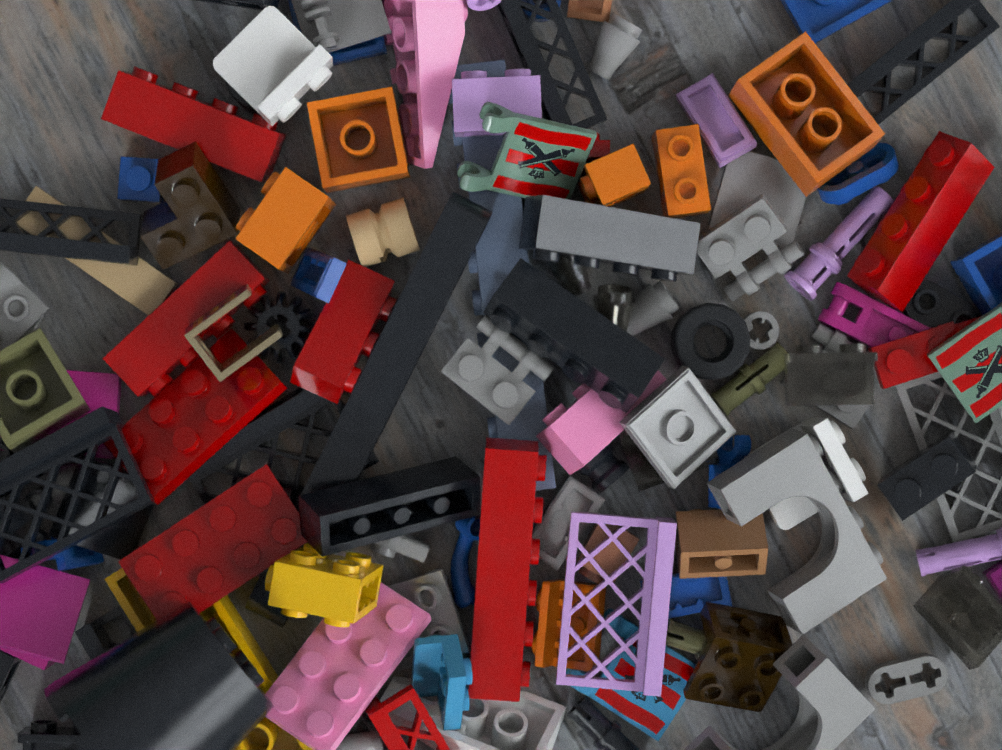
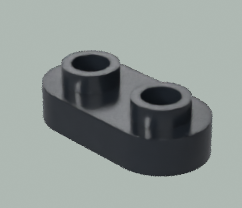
[903,281,982,328]

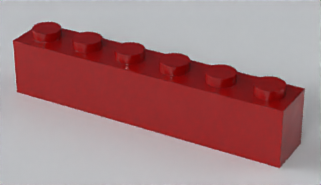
[468,437,547,702]

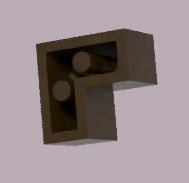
[140,141,240,270]

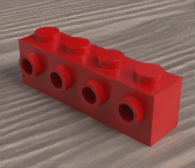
[101,66,287,182]
[847,131,995,312]
[102,240,270,397]

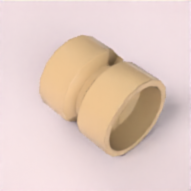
[346,197,420,267]

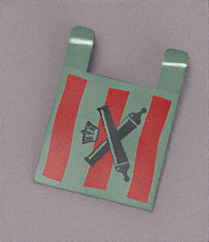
[457,102,597,200]
[927,302,1002,424]

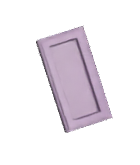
[676,73,757,168]

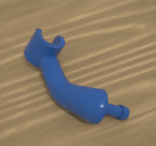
[450,516,480,609]

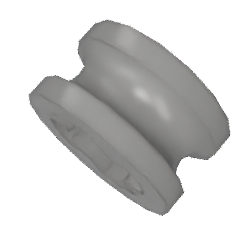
[743,311,780,350]

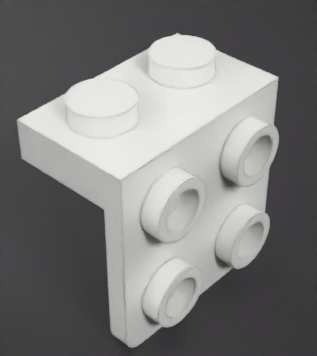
[213,6,333,126]
[745,416,869,530]

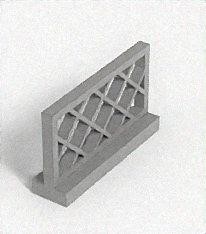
[896,372,1002,542]

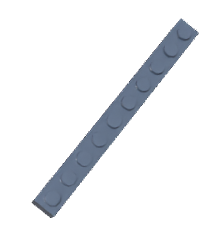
[449,59,556,491]

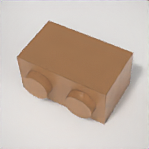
[675,509,768,579]

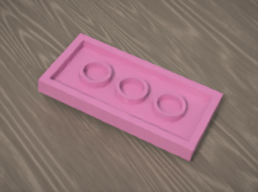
[265,582,432,750]

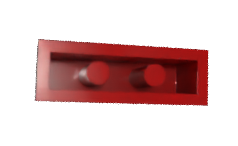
[290,259,397,404]

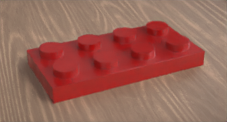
[103,329,287,505]
[118,464,308,620]

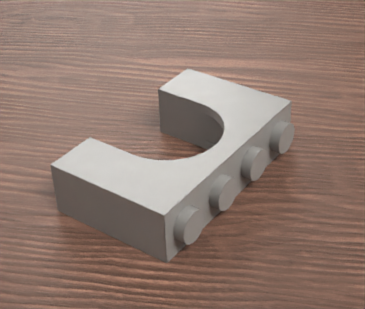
[706,428,887,635]
[684,634,875,750]

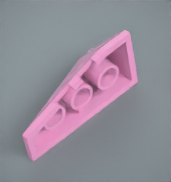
[381,0,468,169]

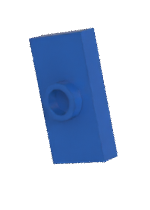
[291,247,347,303]
[639,571,733,619]

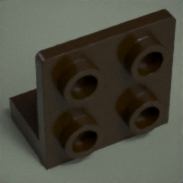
[683,602,793,712]

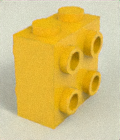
[265,543,383,627]

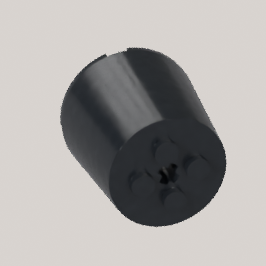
[44,602,274,750]

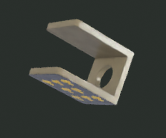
[184,283,283,382]

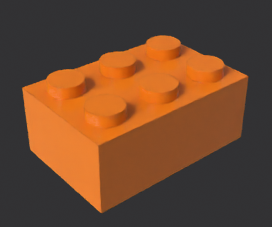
[728,32,885,197]

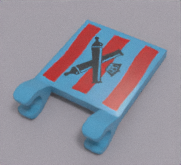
[566,608,697,741]

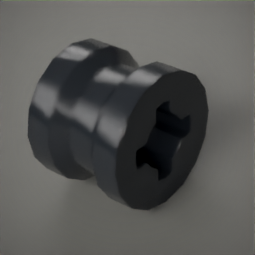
[578,443,630,494]

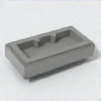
[532,475,605,570]
[370,534,431,563]

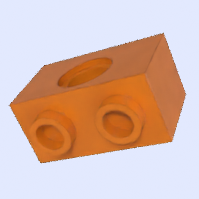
[652,124,711,218]
[578,143,651,207]

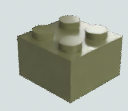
[0,328,90,454]

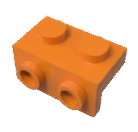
[532,579,606,672]

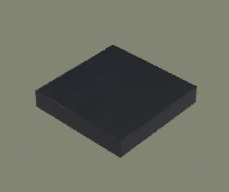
[49,454,154,560]

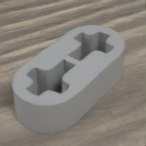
[864,653,948,704]

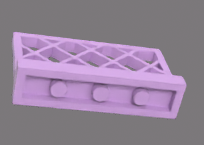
[556,511,677,697]

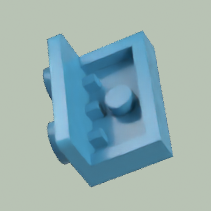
[411,634,473,731]

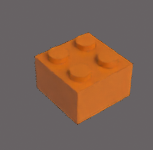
[307,87,410,193]
[236,167,336,274]

